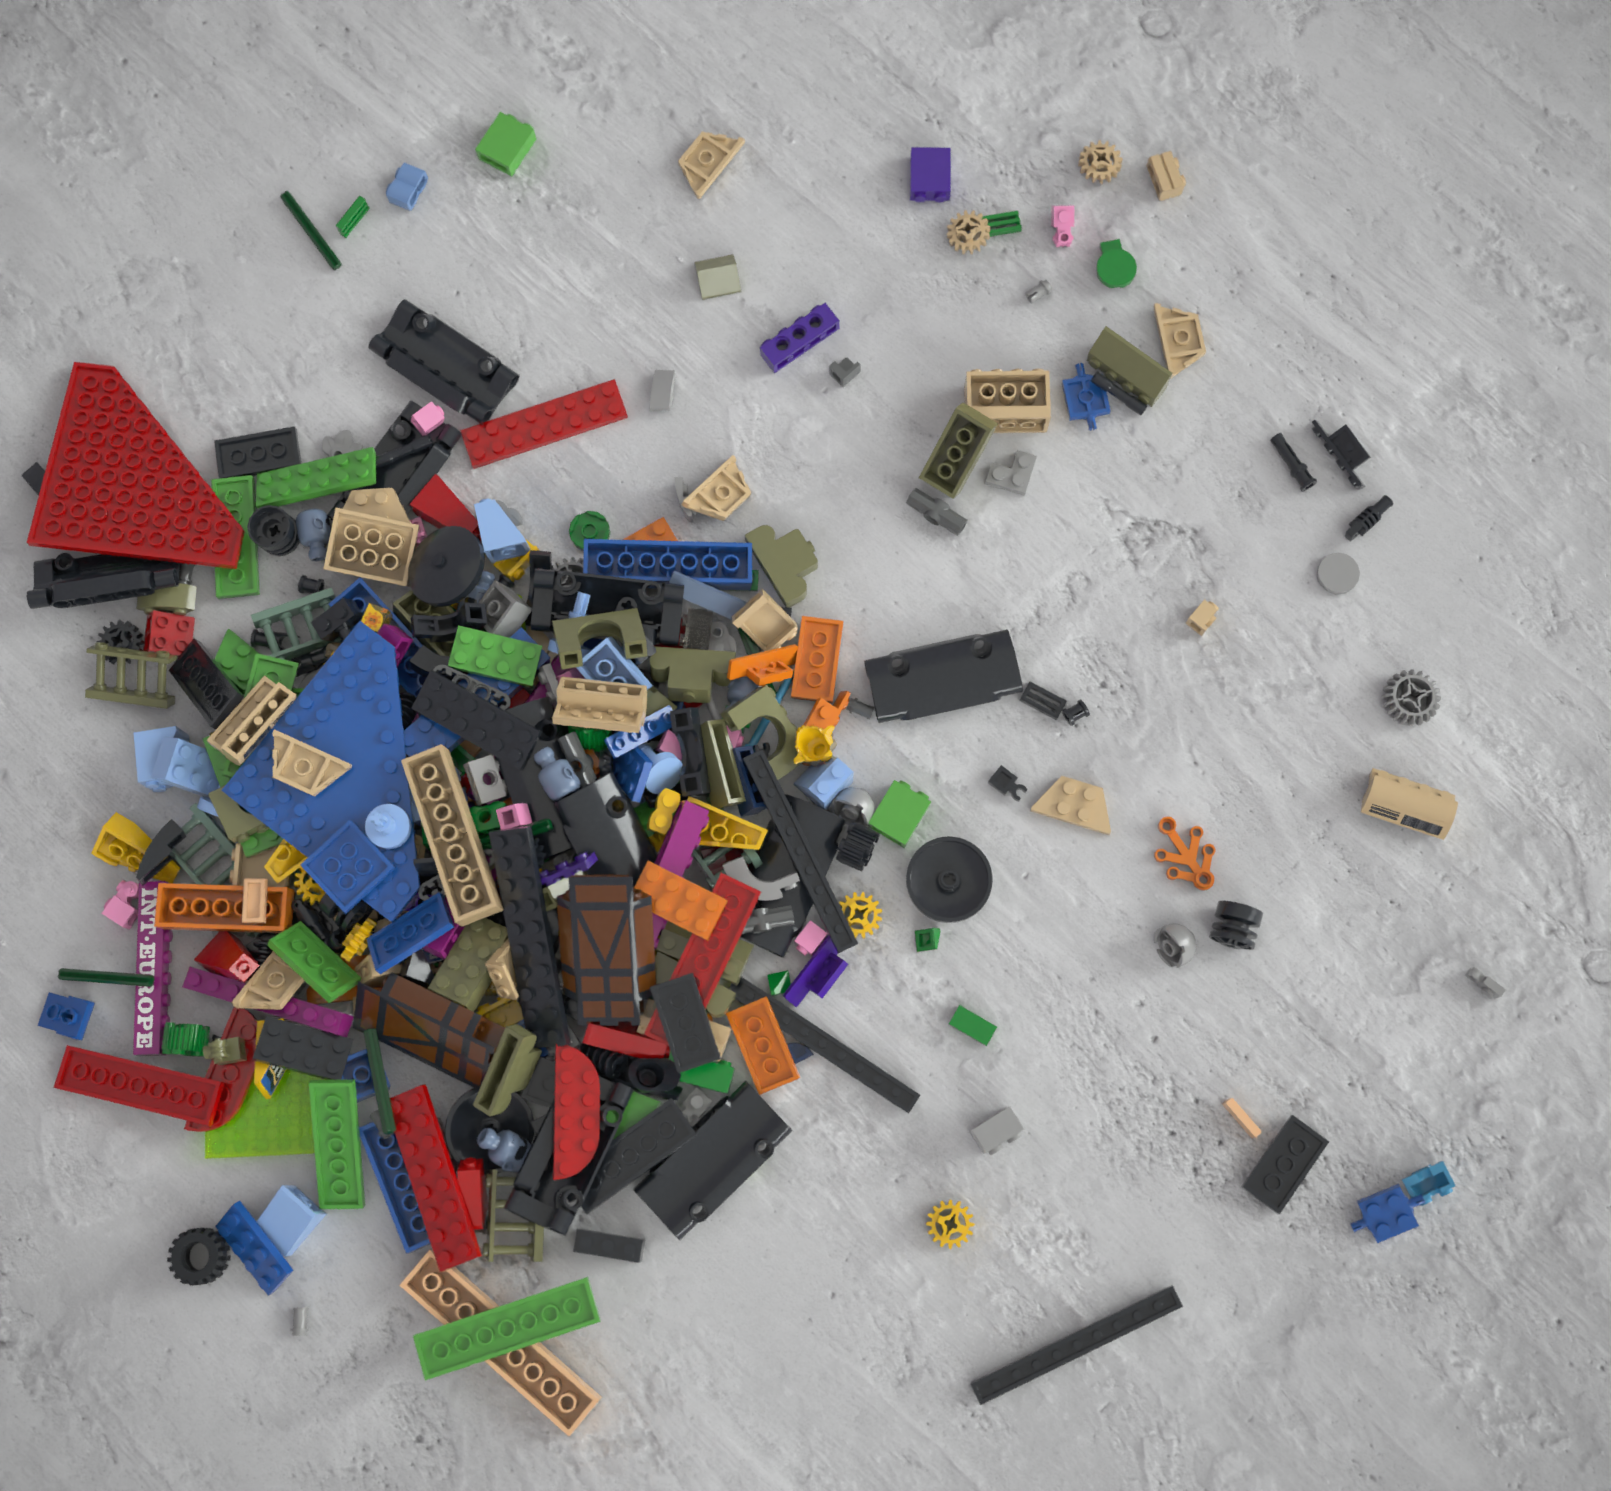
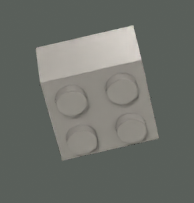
[479,580,532,638]
[969,1106,1024,1155]

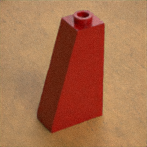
[410,474,482,541]
[194,931,260,982]
[582,1021,671,1059]

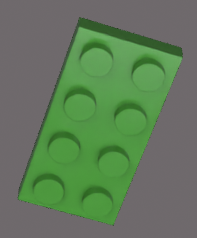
[448,625,542,688]
[267,921,362,1003]

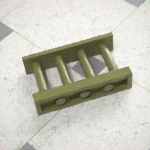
[85,642,177,709]
[482,1170,544,1262]

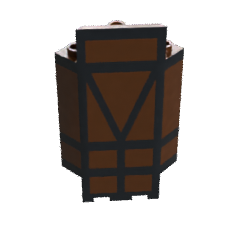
[557,875,656,1026]
[353,972,505,1090]

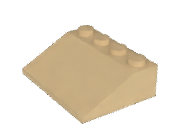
[323,508,419,587]

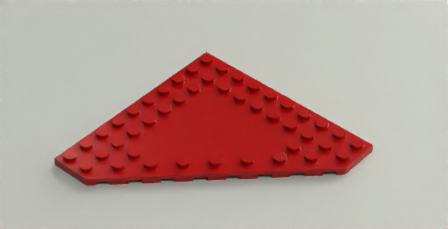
[27,362,245,569]

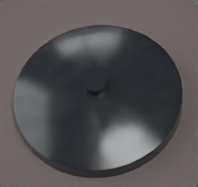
[408,526,485,607]
[906,836,993,923]
[445,1088,534,1174]

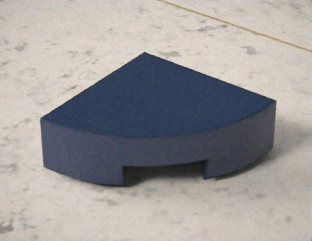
[787,1043,814,1065]

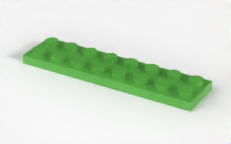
[413,1277,601,1381]

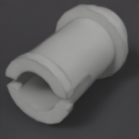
[1025,280,1052,304]
[290,1308,309,1336]

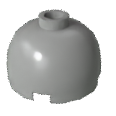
[831,787,874,826]
[1154,923,1196,968]

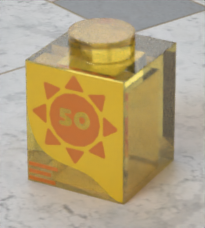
[361,603,393,633]

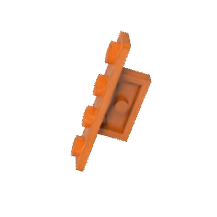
[727,644,798,686]
[802,691,851,766]

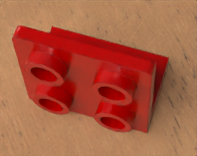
[143,610,195,656]

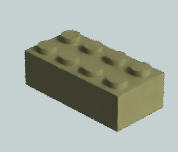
[919,403,998,499]
[428,918,508,1012]

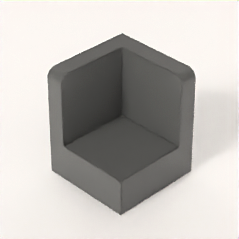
[829,357,861,387]

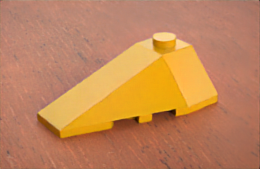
[687,796,768,850]
[91,812,180,883]
[264,839,308,884]

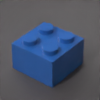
[341,1049,391,1103]

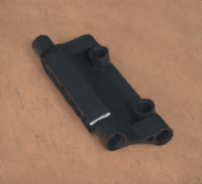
[368,299,520,425]
[327,401,462,521]
[27,553,180,609]
[633,1081,793,1240]

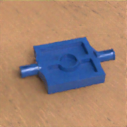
[1062,363,1111,431]
[1350,1184,1426,1243]

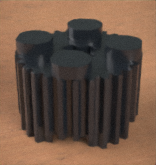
[836,821,880,871]

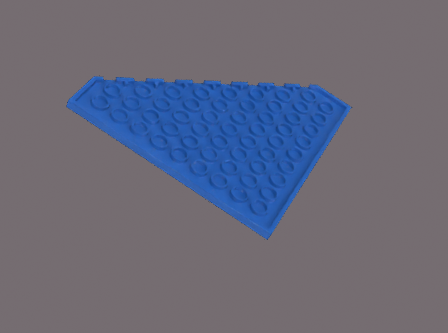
[221,621,421,923]

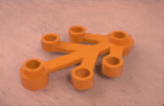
[1154,816,1216,891]

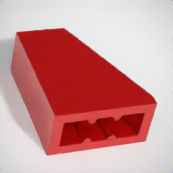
[457,1158,488,1230]

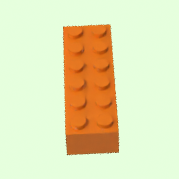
[154,883,295,933]

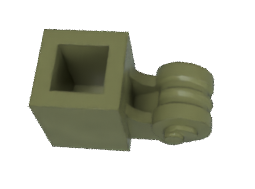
[203,1037,247,1065]

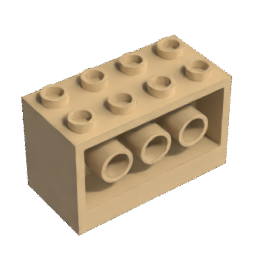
[964,368,1051,433]

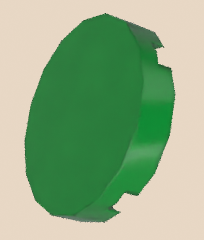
[1096,249,1137,288]
[569,511,611,551]

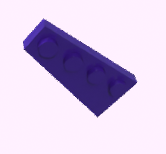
[540,852,598,887]

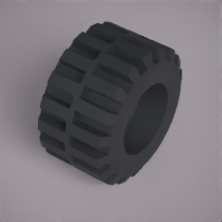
[167,1228,231,1286]

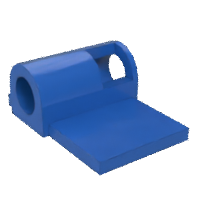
[37,992,95,1040]

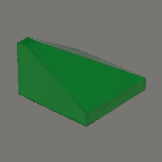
[915,928,940,952]
[767,970,791,996]

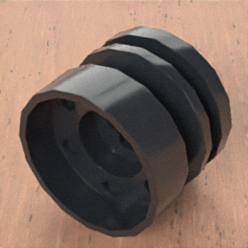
[247,505,300,556]
[318,893,374,933]
[1209,900,1263,950]

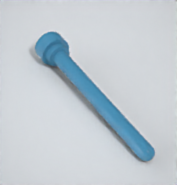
[742,672,794,747]

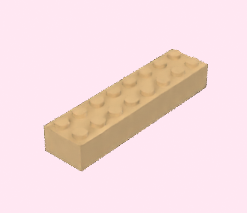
[401,744,504,926]

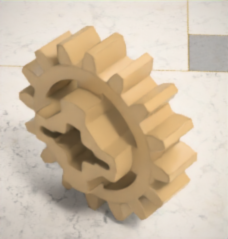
[1078,140,1123,184]
[947,210,990,254]

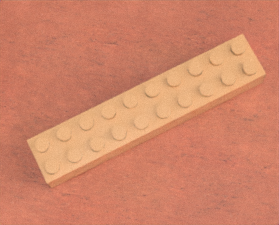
[400,1249,602,1436]

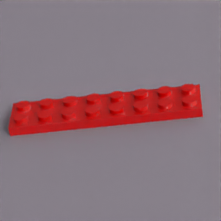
[460,379,628,469]
[644,873,762,1046]
[53,1045,225,1127]
[390,1084,482,1272]

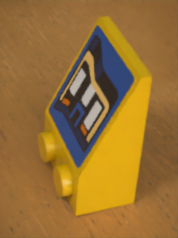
[254,1018,286,1099]

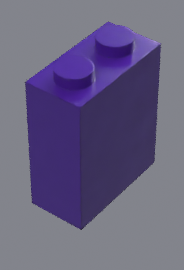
[910,147,951,203]

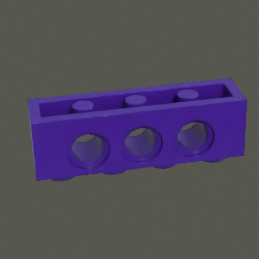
[760,302,840,374]

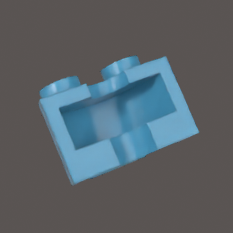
[1402,1161,1456,1206]

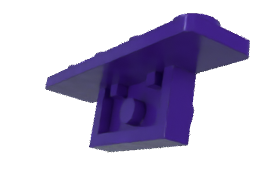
[783,935,848,1007]

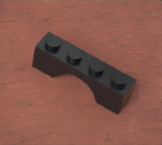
[670,708,711,797]

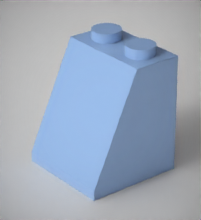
[474,499,531,563]
[133,726,189,792]
[793,756,853,810]
[257,1185,326,1257]

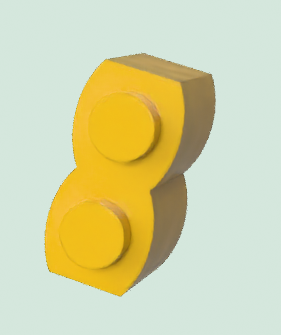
[647,788,680,835]

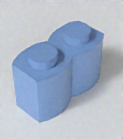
[386,163,428,211]

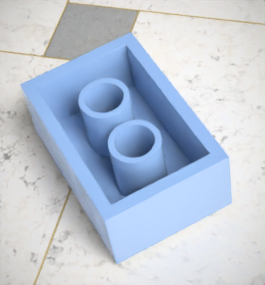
[576,636,652,690]
[151,737,219,797]

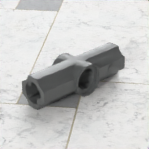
[906,488,968,536]
[557,731,597,789]
[742,905,795,934]

